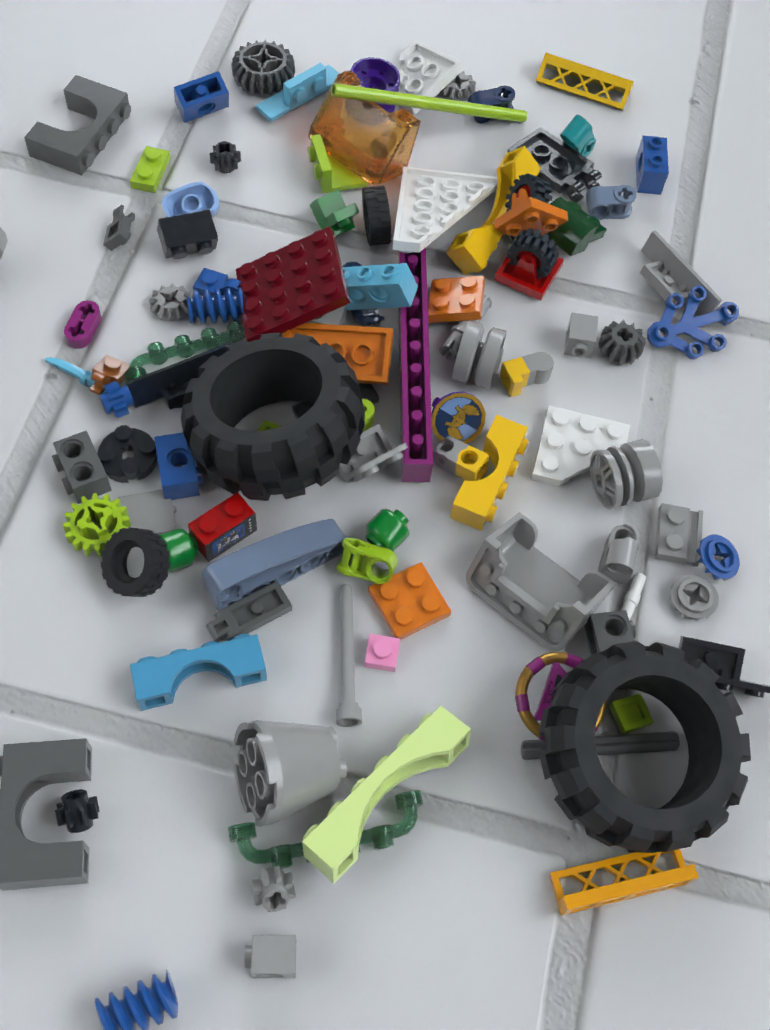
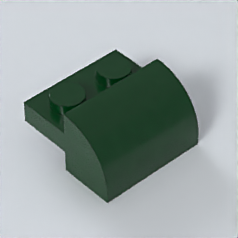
[547,197,607,256]

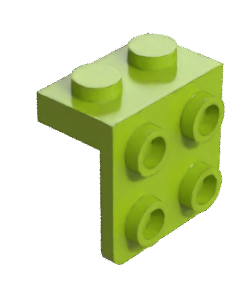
[307,134,369,193]

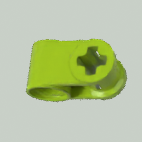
[336,538,398,584]

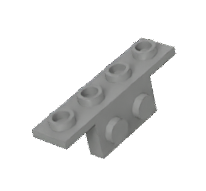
[639,230,722,315]

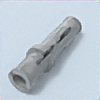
[439,295,492,360]

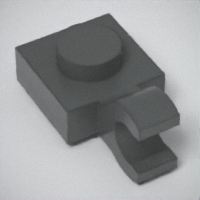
[103,204,135,251]

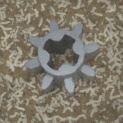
[252,866,296,912]

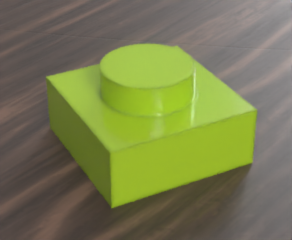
[609,693,654,734]

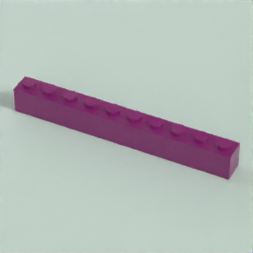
[397,248,433,482]

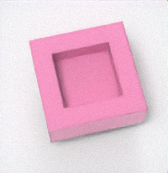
[364,634,400,672]

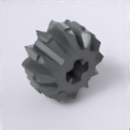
[598,319,646,366]

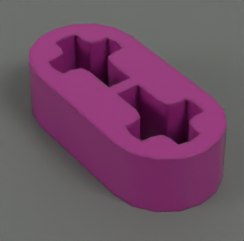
[64,300,102,349]

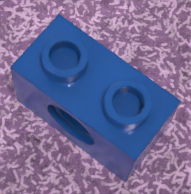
[173,71,229,123]
[636,136,669,195]
[154,432,204,500]

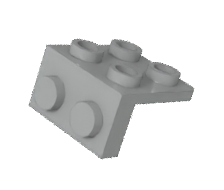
[339,424,408,482]

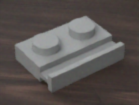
[655,503,703,567]

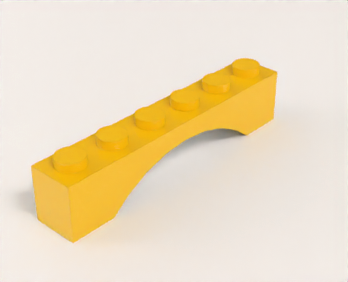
[446,146,541,275]

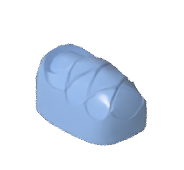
[162,181,220,217]

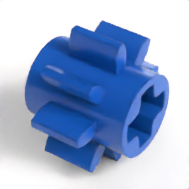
[99,381,134,418]

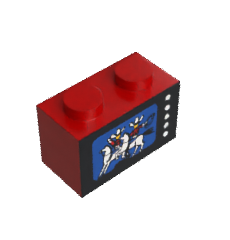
[188,492,257,562]

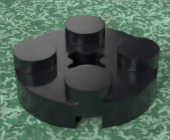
[97,425,157,483]

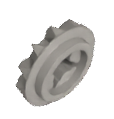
[440,71,476,100]
[149,283,192,321]
[669,575,719,621]

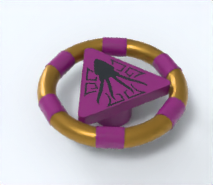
[515,652,607,741]

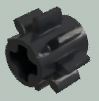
[209,141,241,173]
[55,789,100,833]

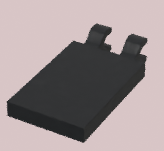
[507,127,602,203]

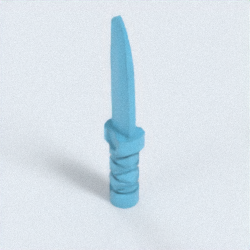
[45,357,106,393]

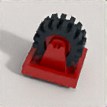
[494,228,564,301]

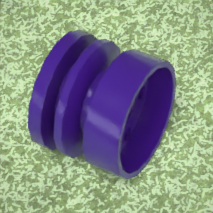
[346,57,400,125]

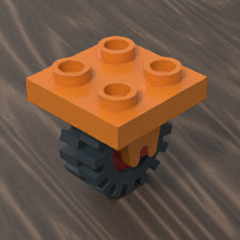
[494,173,568,237]

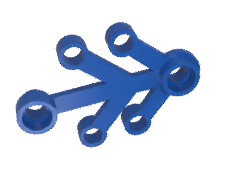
[647,286,739,360]

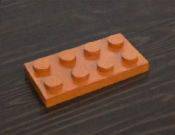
[282,323,394,385]

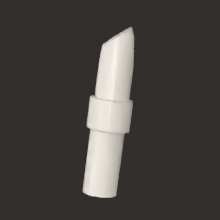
[621,573,646,620]

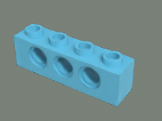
[343,263,418,310]

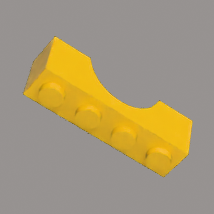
[450,415,529,531]

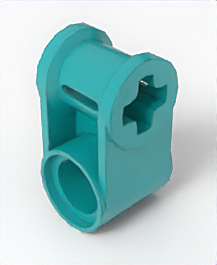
[560,115,596,157]

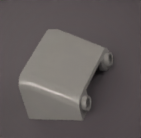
[466,512,616,651]

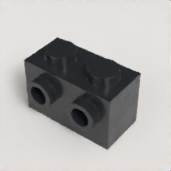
[157,210,218,259]

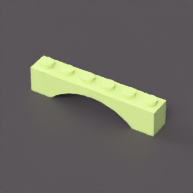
[302,706,471,884]

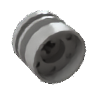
[590,439,663,509]

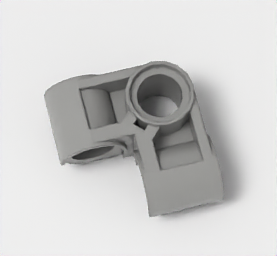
[598,524,638,585]

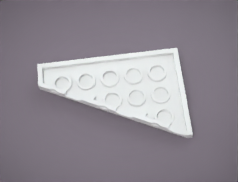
[392,167,497,253]

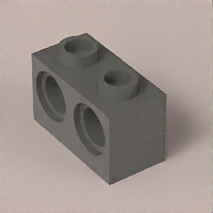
[52,430,112,504]
[584,610,636,655]

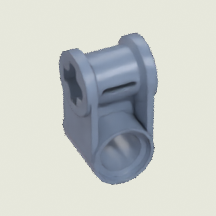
[586,185,636,220]

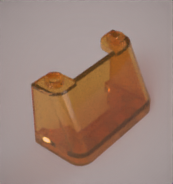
[308,71,421,184]

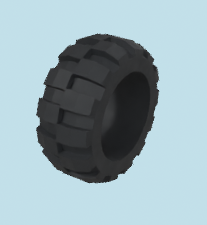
[181,332,365,501]
[539,641,751,853]

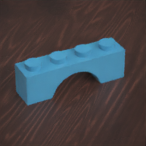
[130,634,267,711]

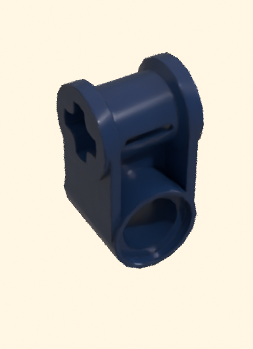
[468,85,515,124]

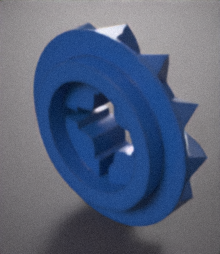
[696,534,740,581]

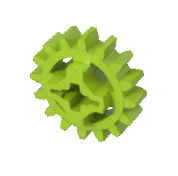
[63,493,131,557]

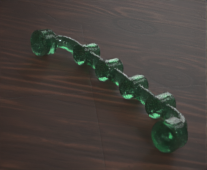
[124,321,246,382]
[228,790,423,869]

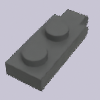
[206,581,292,642]

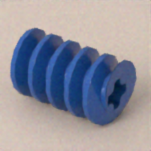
[187,288,244,325]
[95,969,178,1030]

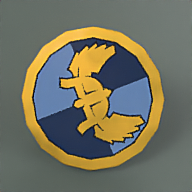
[431,391,486,444]

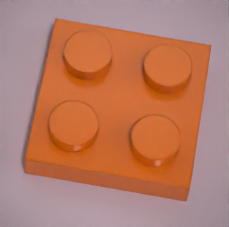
[428,276,485,323]
[368,562,451,640]

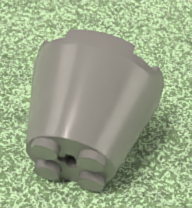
[234,720,347,827]

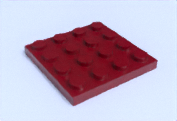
[236,226,351,342]

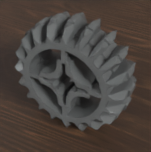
[231,39,295,97]

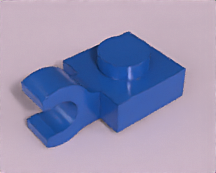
[193,268,241,297]

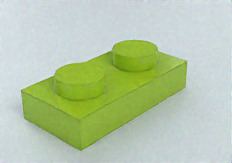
[130,146,171,193]

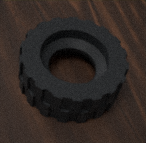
[362,185,391,246]
[101,527,170,597]

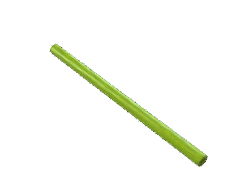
[331,83,527,123]

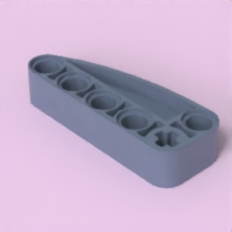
[202,519,346,611]

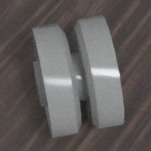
[452,320,507,390]

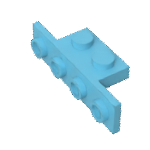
[256,63,344,122]

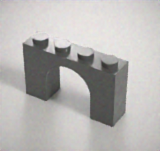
[24,75,131,175]
[0,738,92,891]

